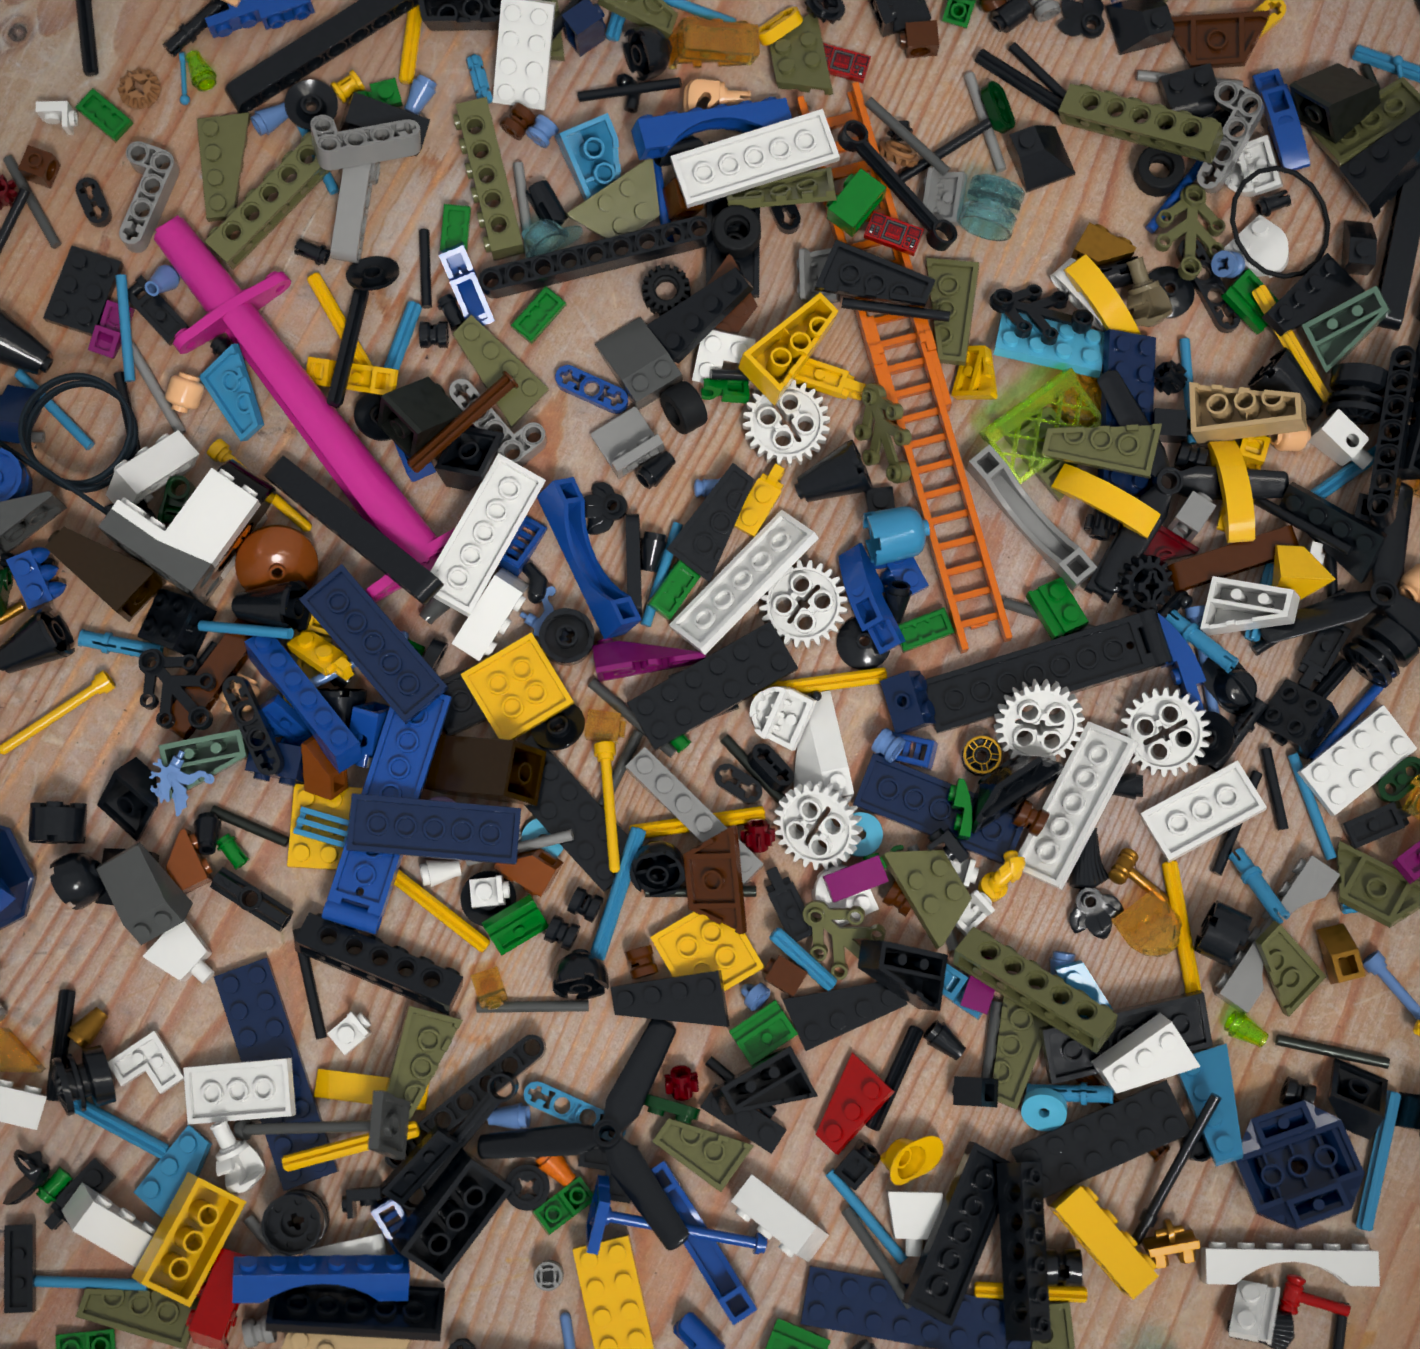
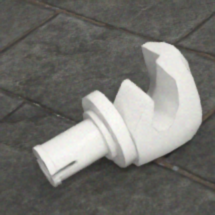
[210,1119,266,1193]

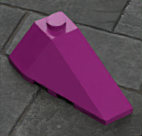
[592,638,706,682]

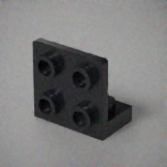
[868,0,931,37]
[138,588,217,661]
[1257,679,1339,760]

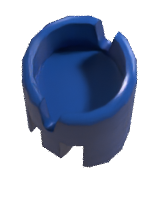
[673,1312,726,1349]

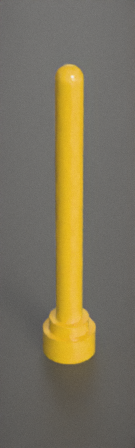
[207,438,312,532]
[0,670,116,755]
[593,741,620,873]

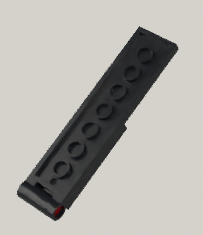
[926,609,1173,734]

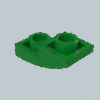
[942,0,976,29]
[948,778,972,840]
[532,1176,593,1236]
[55,1328,115,1349]

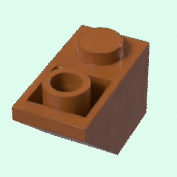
[301,736,348,800]
[166,828,214,894]
[494,848,564,897]

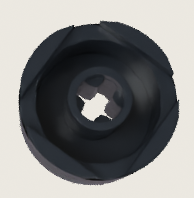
[539,608,595,666]
[28,801,87,844]
[1193,900,1252,967]

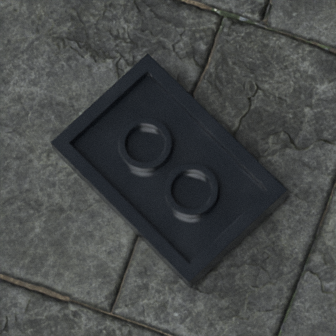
[43,246,124,336]

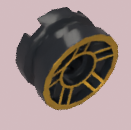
[961,736,1002,777]

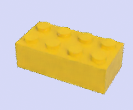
[131,1172,246,1307]
[1048,1185,1159,1299]
[572,1234,655,1349]

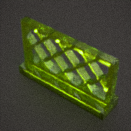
[979,368,1102,485]

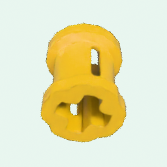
[330,70,365,104]

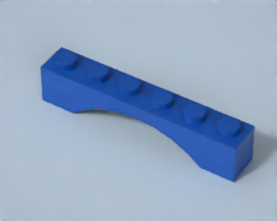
[631,97,792,160]
[537,477,642,640]
[244,636,363,773]
[651,1160,758,1326]
[232,1254,410,1303]

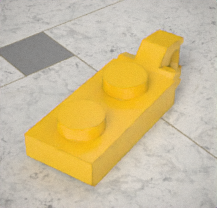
[794,358,866,401]
[734,463,785,538]
[287,628,354,681]

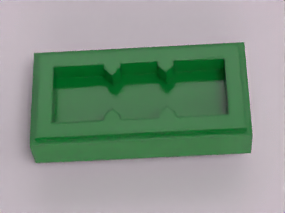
[75,88,133,143]
[439,204,472,258]
[511,286,566,344]
[647,560,701,620]
[898,607,955,653]

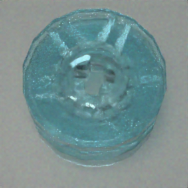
[958,174,1025,241]

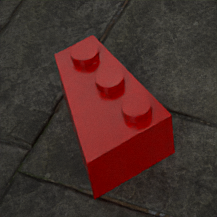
[186,1248,247,1349]

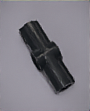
[210,867,294,932]

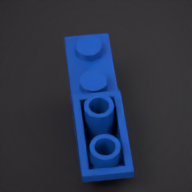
[205,0,315,38]
[1252,68,1310,174]
[838,543,906,655]
[1158,613,1206,711]

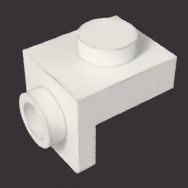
[955,890,995,936]

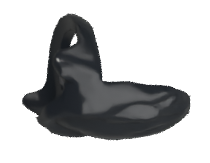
[3,1149,50,1205]

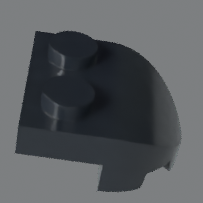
[1158,63,1218,118]

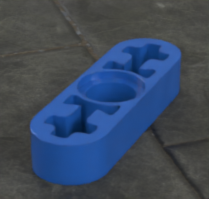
[555,365,628,414]

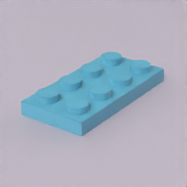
[993,313,1104,378]

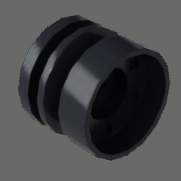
[1326,362,1388,425]
[1342,614,1419,688]
[52,1045,116,1116]
[261,1188,330,1256]

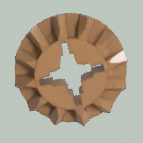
[117,67,161,109]
[878,140,919,167]

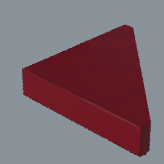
[1144,525,1200,561]

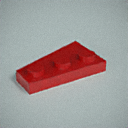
[816,1052,895,1155]

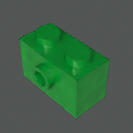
[826,168,886,237]

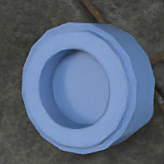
[740,983,770,1011]

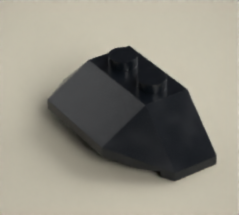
[971,756,1064,834]

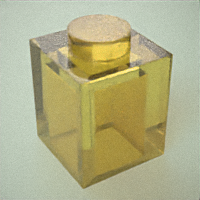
[585,709,627,744]

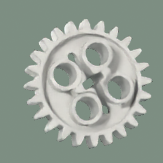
[743,380,830,467]
[759,560,848,649]
[993,679,1085,761]
[1120,687,1212,777]
[773,780,863,870]

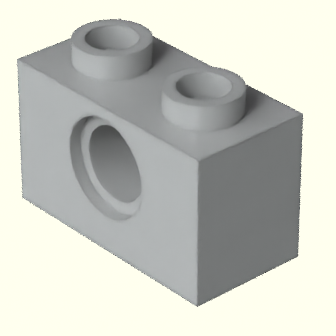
[1167,491,1216,542]

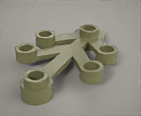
[1154,184,1226,280]
[855,383,912,484]
[803,900,886,980]

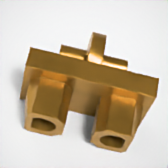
[1142,1219,1200,1269]

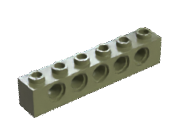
[1058,83,1223,164]
[453,97,525,260]
[204,132,331,270]
[953,926,1118,1053]

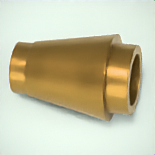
[67,1007,109,1049]

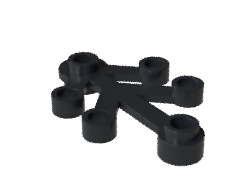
[989,284,1094,345]
[139,649,217,730]

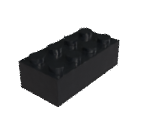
[391,1148,513,1282]

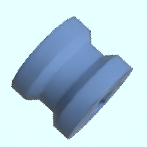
[526,114,559,148]
[1211,250,1245,279]
[871,728,906,763]

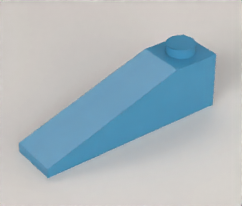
[555,113,621,201]

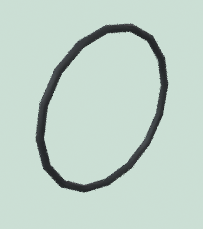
[1230,166,1330,279]

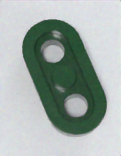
[980,81,1015,134]
[1375,757,1420,803]
[644,1094,701,1124]

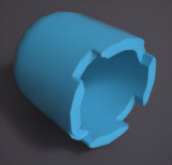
[862,506,930,566]

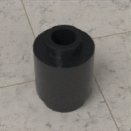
[991,0,1032,33]

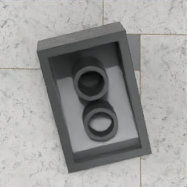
[595,317,682,410]
[0,491,67,557]
[96,842,193,945]

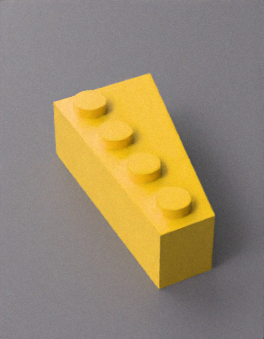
[738,292,839,406]

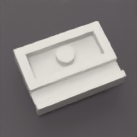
[1229,1280,1281,1345]

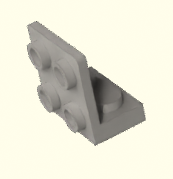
[591,407,664,479]

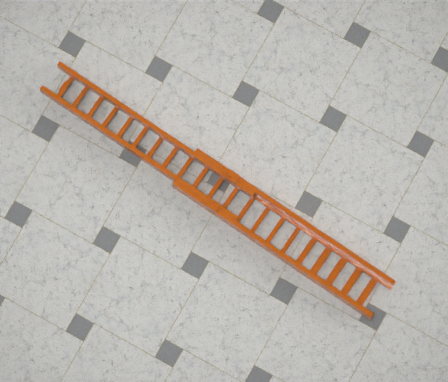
[796,82,1013,654]

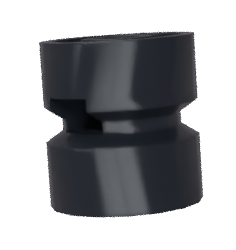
[1046,1248,1083,1287]

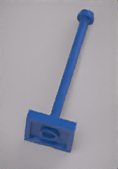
[586,1174,767,1255]

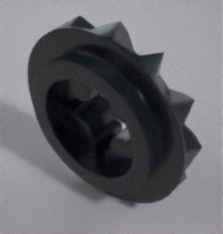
[804,0,845,24]
[506,1164,550,1211]

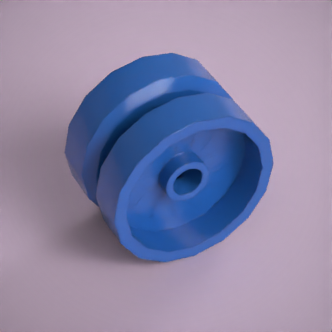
[0,448,33,502]

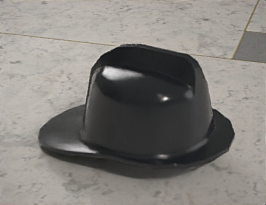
[1202,657,1257,714]

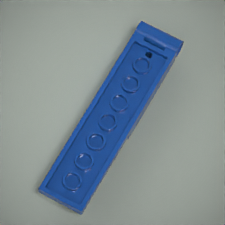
[322,694,452,935]

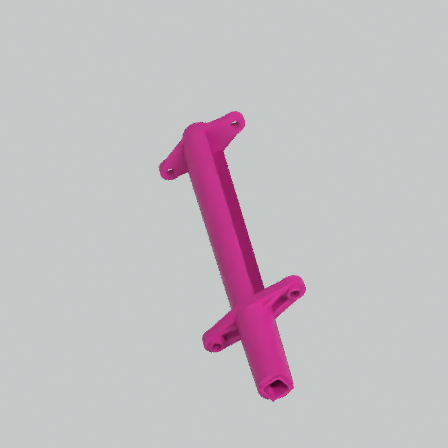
[154,215,455,603]

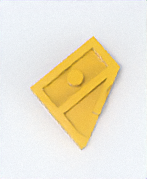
[951,345,998,400]

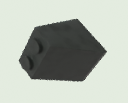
[1289,63,1381,144]
[377,377,462,458]

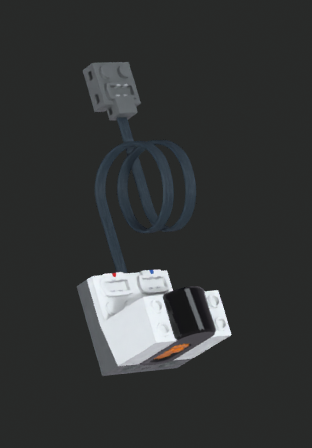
[0,373,276,604]

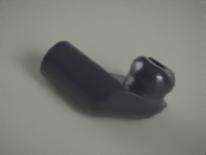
[616,73,641,113]
[522,562,548,604]
[1157,591,1193,618]

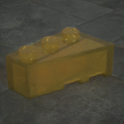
[668,16,760,69]

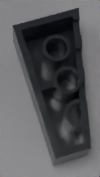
[418,0,501,31]
[1339,110,1420,219]

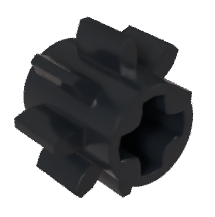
[1154,360,1187,395]
[1084,509,1119,541]

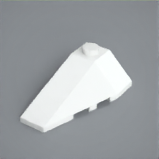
[793,690,854,806]

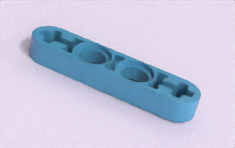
[524,1081,627,1141]

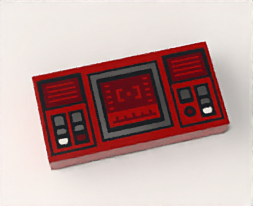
[823,43,871,84]
[864,211,924,256]

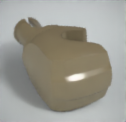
[1126,257,1173,327]

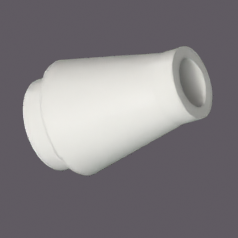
[419,860,461,887]

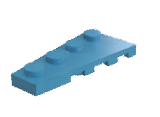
[1177,1043,1243,1167]

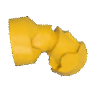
[978,850,1026,902]

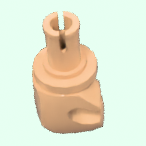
[683,79,751,112]

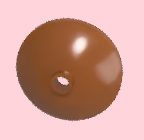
[235,525,318,590]

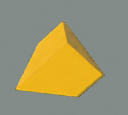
[1272,545,1336,601]

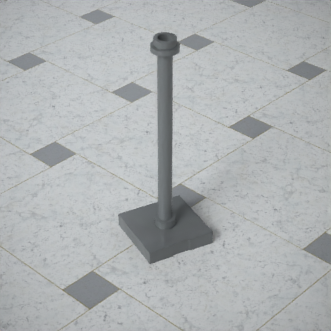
[234,1091,410,1160]

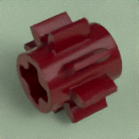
[0,174,18,210]
[740,819,775,853]
[664,1065,699,1101]

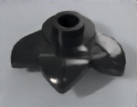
[1058,0,1105,39]
[583,482,628,535]
[1069,887,1124,939]

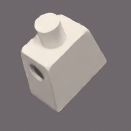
[1308,409,1374,470]
[143,918,215,984]
[887,1191,943,1257]

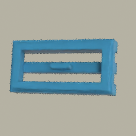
[293,806,349,848]

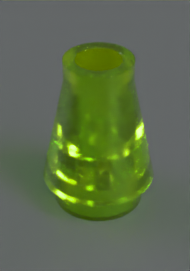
[185,51,217,91]
[1224,1011,1269,1048]

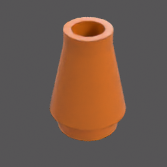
[535,1156,576,1187]

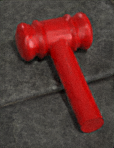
[1278,1274,1351,1317]

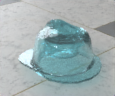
[521,219,583,258]

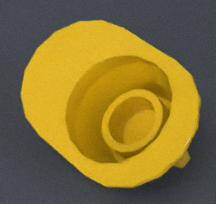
[880,1135,944,1186]

